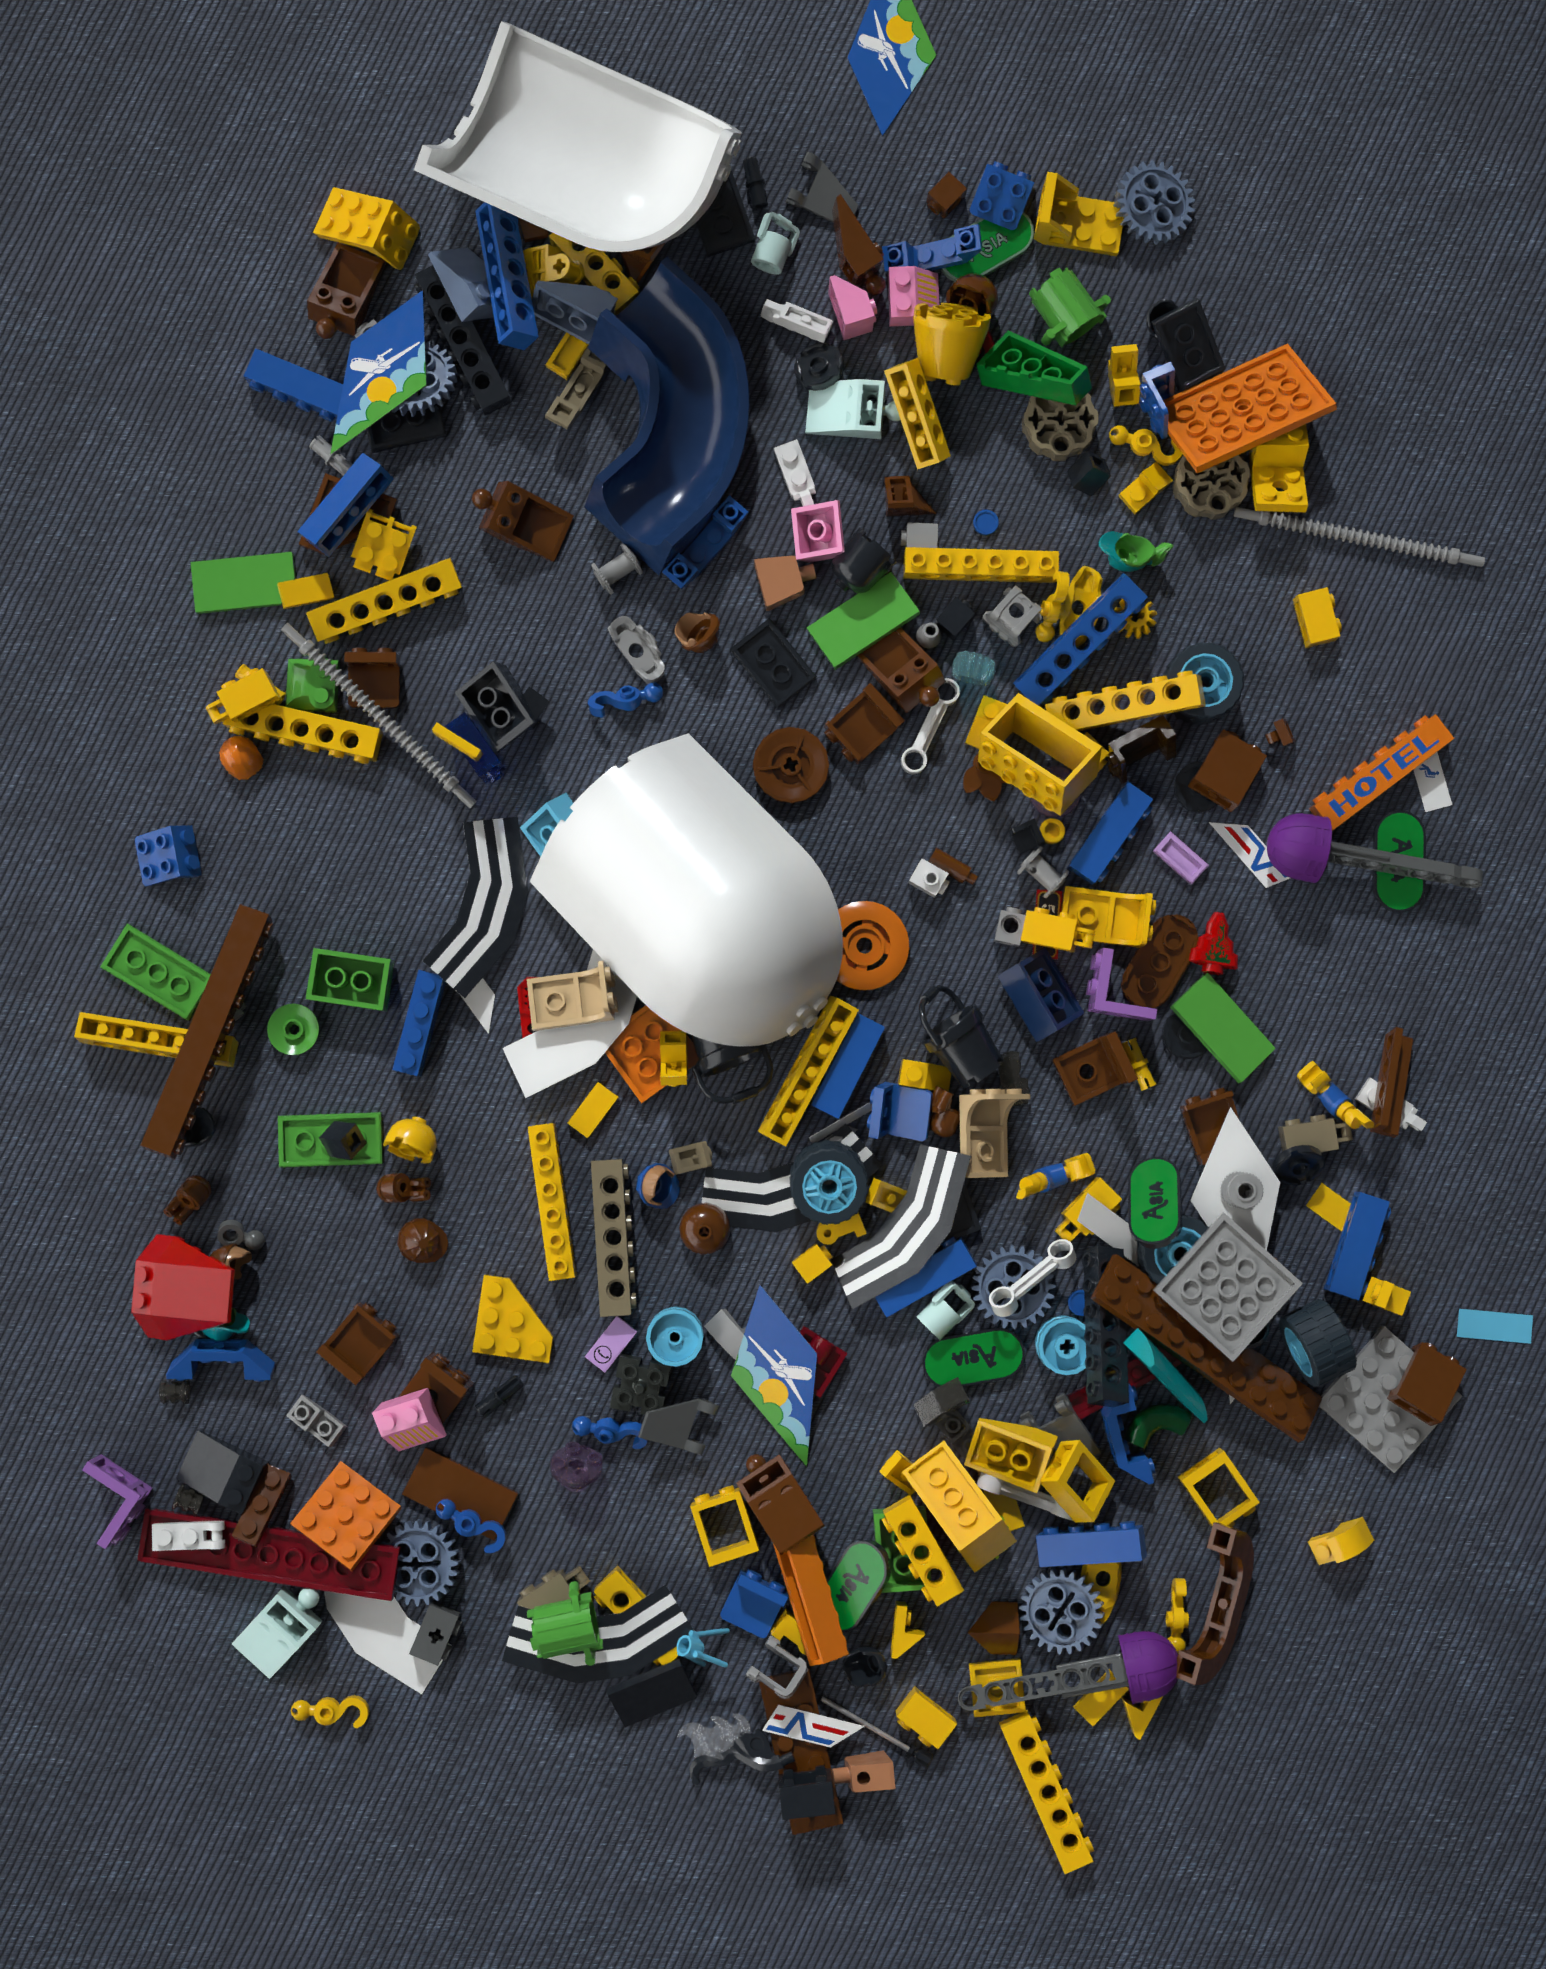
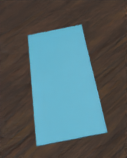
[1457,1309,1533,1344]

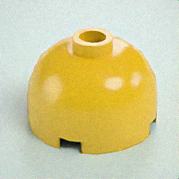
[383,1116,437,1164]

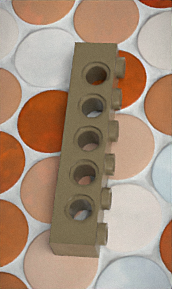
[591,1159,637,1317]

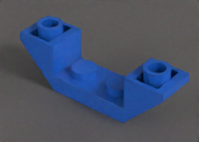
[882,224,982,273]
[662,495,749,589]
[166,1339,275,1382]
[1101,1383,1156,1484]

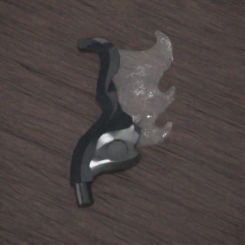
[677,1713,796,1785]

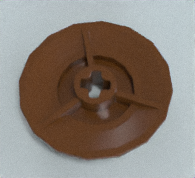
[753,727,829,803]

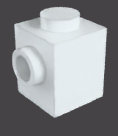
[908,859,949,898]

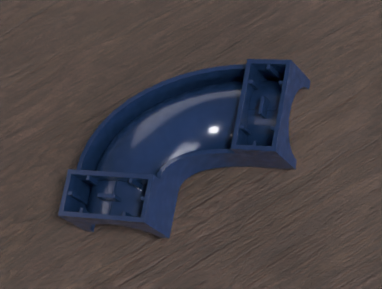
[584,257,749,575]

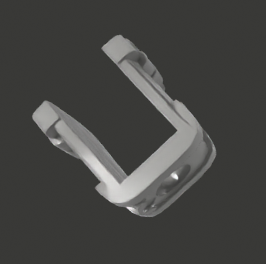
[982,585,1042,647]
[746,1636,808,1699]

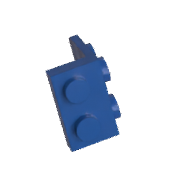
[970,161,1035,230]
[1139,362,1175,439]
[135,825,202,886]
[867,1082,933,1141]
[720,1569,788,1638]

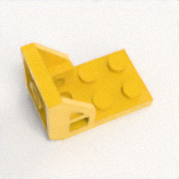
[1034,172,1124,257]

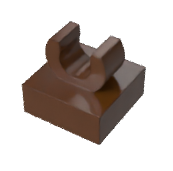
[1265,718,1296,746]

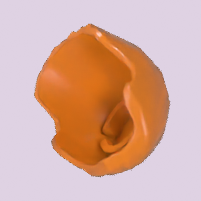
[219,735,263,780]

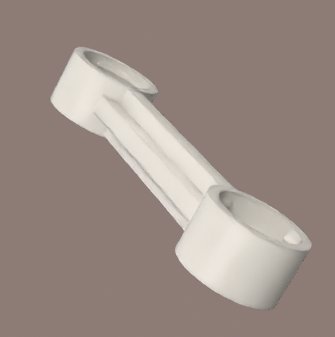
[901,678,960,774]
[989,1239,1076,1317]
[977,1472,1073,1521]

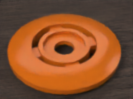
[836,901,909,990]

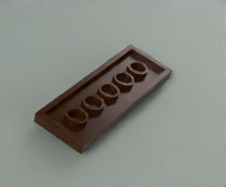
[759,1667,843,1835]

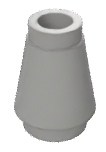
[916,623,942,648]

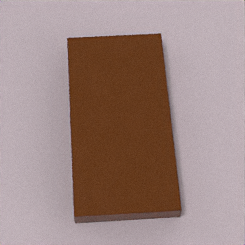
[402,1447,518,1541]

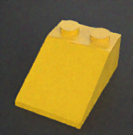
[964,1418,1058,1493]

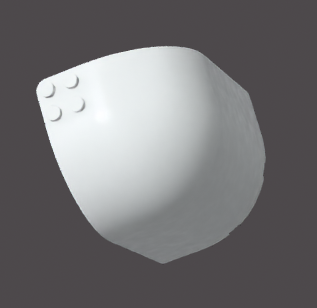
[414,21,742,252]
[530,733,843,1046]

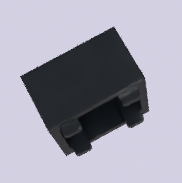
[779,1765,835,1820]

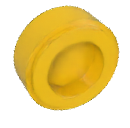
[1039,818,1065,844]

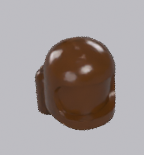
[930,1086,960,1137]
[376,1173,431,1203]
[163,1175,212,1225]

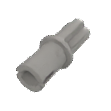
[309,435,353,476]

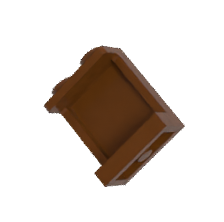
[824,683,905,764]
[1188,729,1267,812]
[1180,1087,1240,1165]
[316,1302,399,1385]
[1387,1342,1467,1426]

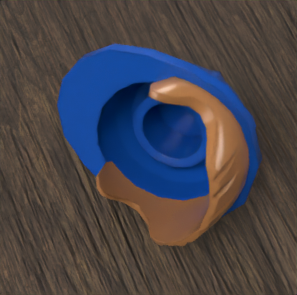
[636,1163,679,1209]

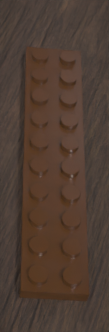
[1090,1254,1322,1442]

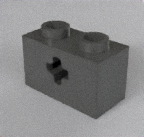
[409,1601,462,1666]

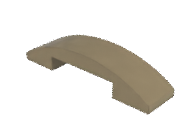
[545,347,608,430]

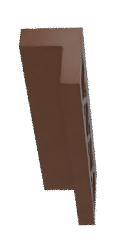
[1370,1027,1413,1138]

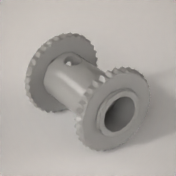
[591,544,642,594]
[1017,846,1069,898]
[1220,1172,1264,1209]

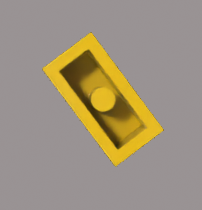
[1293,587,1342,648]
[896,1686,957,1749]

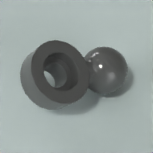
[217,1220,265,1251]

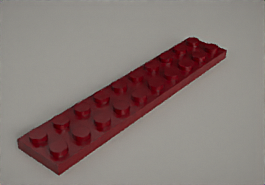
[137,1508,401,1601]

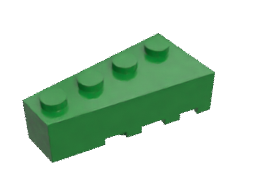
[976,330,1092,405]

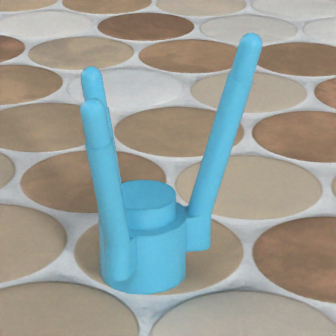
[677,1628,730,1668]

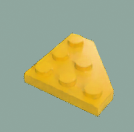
[472,1275,554,1363]

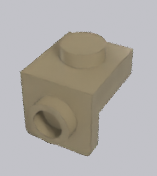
[669,1141,712,1175]

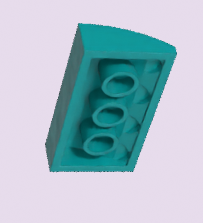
[1123,1328,1208,1423]

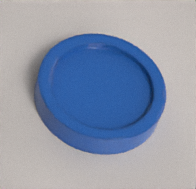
[973,510,999,536]
[1068,1290,1085,1316]

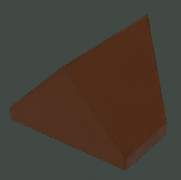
[620,243,665,284]
[884,476,936,517]
[967,1601,1020,1655]

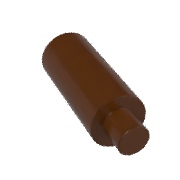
[928,847,978,885]

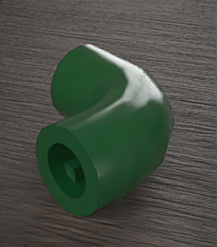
[1123,1403,1192,1449]

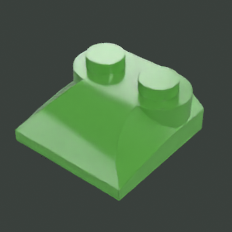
[285,658,340,713]

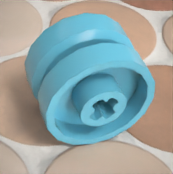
[646,1306,704,1367]
[1035,1315,1086,1375]

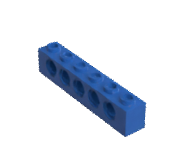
[475,202,538,350]
[1013,573,1148,706]

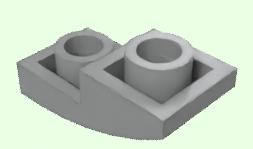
[704,1309,746,1360]
[286,1395,347,1447]

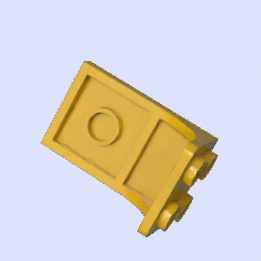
[313,187,420,270]
[1061,886,1156,948]

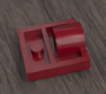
[800,1325,848,1398]

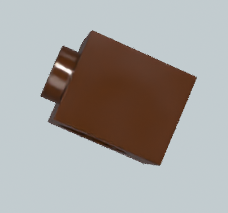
[926,172,967,219]

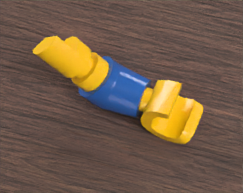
[1297,1061,1374,1129]
[1016,1153,1095,1199]

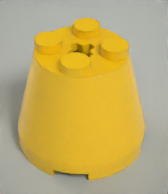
[913,303,991,385]

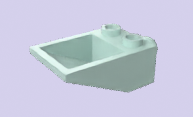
[805,379,900,439]
[232,1586,322,1679]

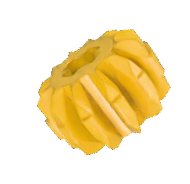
[1114,599,1157,639]

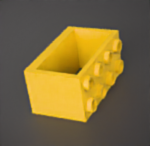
[978,693,1102,816]
[902,1441,1017,1573]

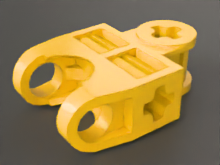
[523,244,584,298]

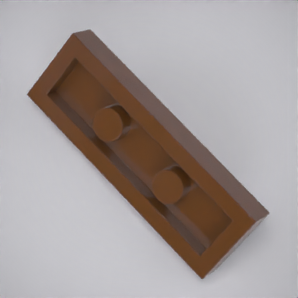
[232,1464,292,1547]

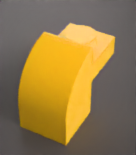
[1108,344,1141,407]
[660,1031,688,1087]
[1362,1276,1411,1316]
[1308,1517,1374,1565]

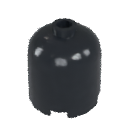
[831,528,896,594]

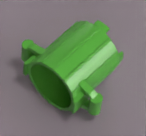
[1029,268,1111,348]
[527,1581,603,1666]

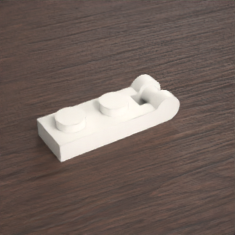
[152,1521,225,1551]

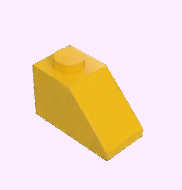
[898,1059,951,1092]

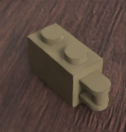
[1278,1114,1353,1152]
[517,1566,590,1609]

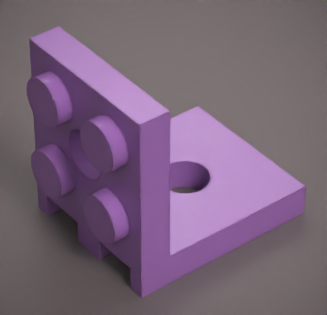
[1086,948,1157,1021]
[82,1454,153,1549]

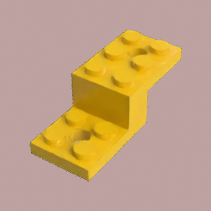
[1248,424,1309,512]

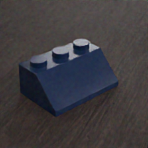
[997,947,1084,1042]

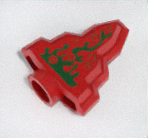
[1188,912,1238,975]

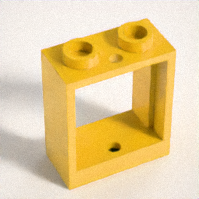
[1039,1440,1115,1523]
[1178,1448,1260,1527]
[690,1485,759,1567]

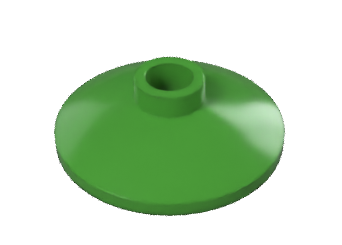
[267,1004,319,1055]

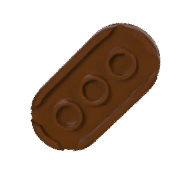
[1121,914,1198,1008]

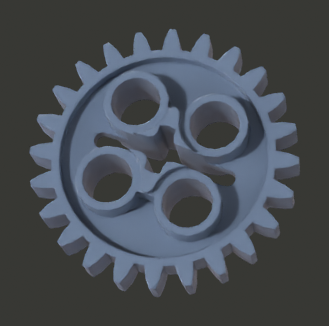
[1113,160,1195,245]
[392,341,458,417]
[971,1245,1055,1329]
[381,1519,461,1606]
[1019,1567,1105,1655]

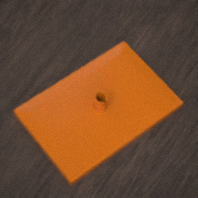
[1163,343,1337,474]

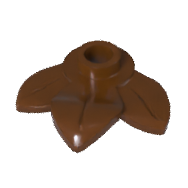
[963,753,1006,802]

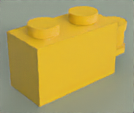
[206,668,281,724]
[1021,907,1095,952]
[1055,1177,1122,1242]

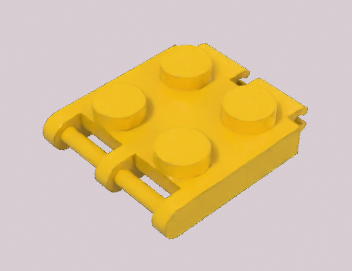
[351,509,417,581]

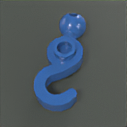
[588,683,663,718]
[572,1416,648,1449]
[436,1499,506,1553]

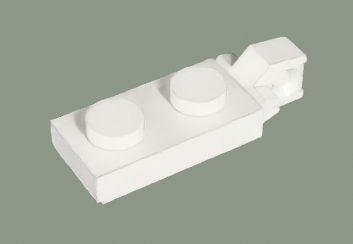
[761,299,833,343]
[773,439,816,506]
[1355,1078,1427,1131]

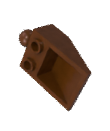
[832,194,886,295]
[307,243,385,339]
[472,481,574,562]
[857,627,946,713]
[736,1454,825,1555]

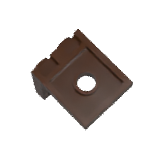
[1052,1031,1138,1106]
[398,1352,474,1424]

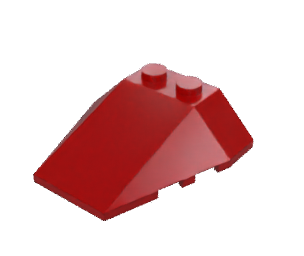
[131,1234,235,1340]

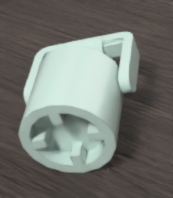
[751,212,800,274]
[916,1281,975,1340]

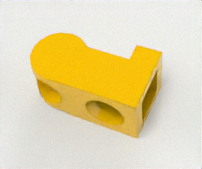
[816,1212,867,1245]
[771,1609,807,1656]

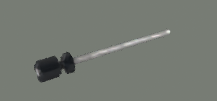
[820,1696,933,1768]

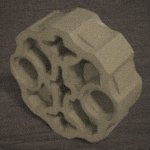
[1022,393,1098,461]
[1172,455,1250,520]

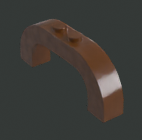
[1176,1522,1254,1685]

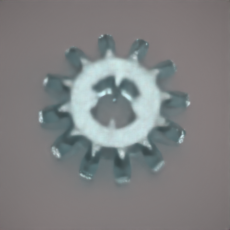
[951,651,995,687]

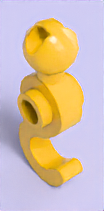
[1109,425,1182,466]
[1035,571,1070,642]
[1166,1578,1189,1653]
[291,1695,370,1728]

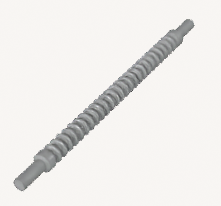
[1234,507,1485,567]
[281,623,477,808]

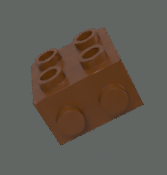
[344,648,400,708]

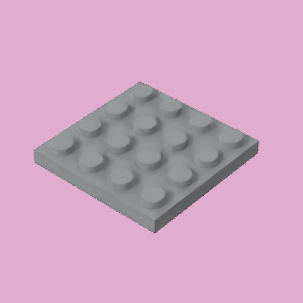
[1153,1212,1303,1362]
[1319,1326,1462,1473]

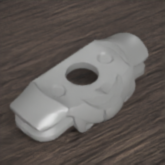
[608,616,665,684]

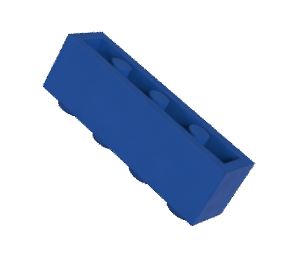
[244,348,343,422]
[297,453,394,557]
[1067,782,1153,885]
[392,970,446,1077]
[811,1013,885,1119]
[1324,1191,1391,1300]
[875,1236,977,1318]
[1036,1521,1147,1567]

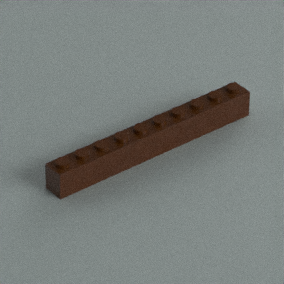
[140,904,274,1160]

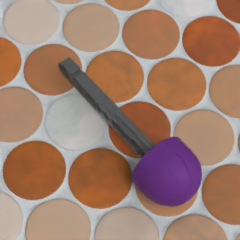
[1267,813,1483,888]
[958,1631,1178,1711]

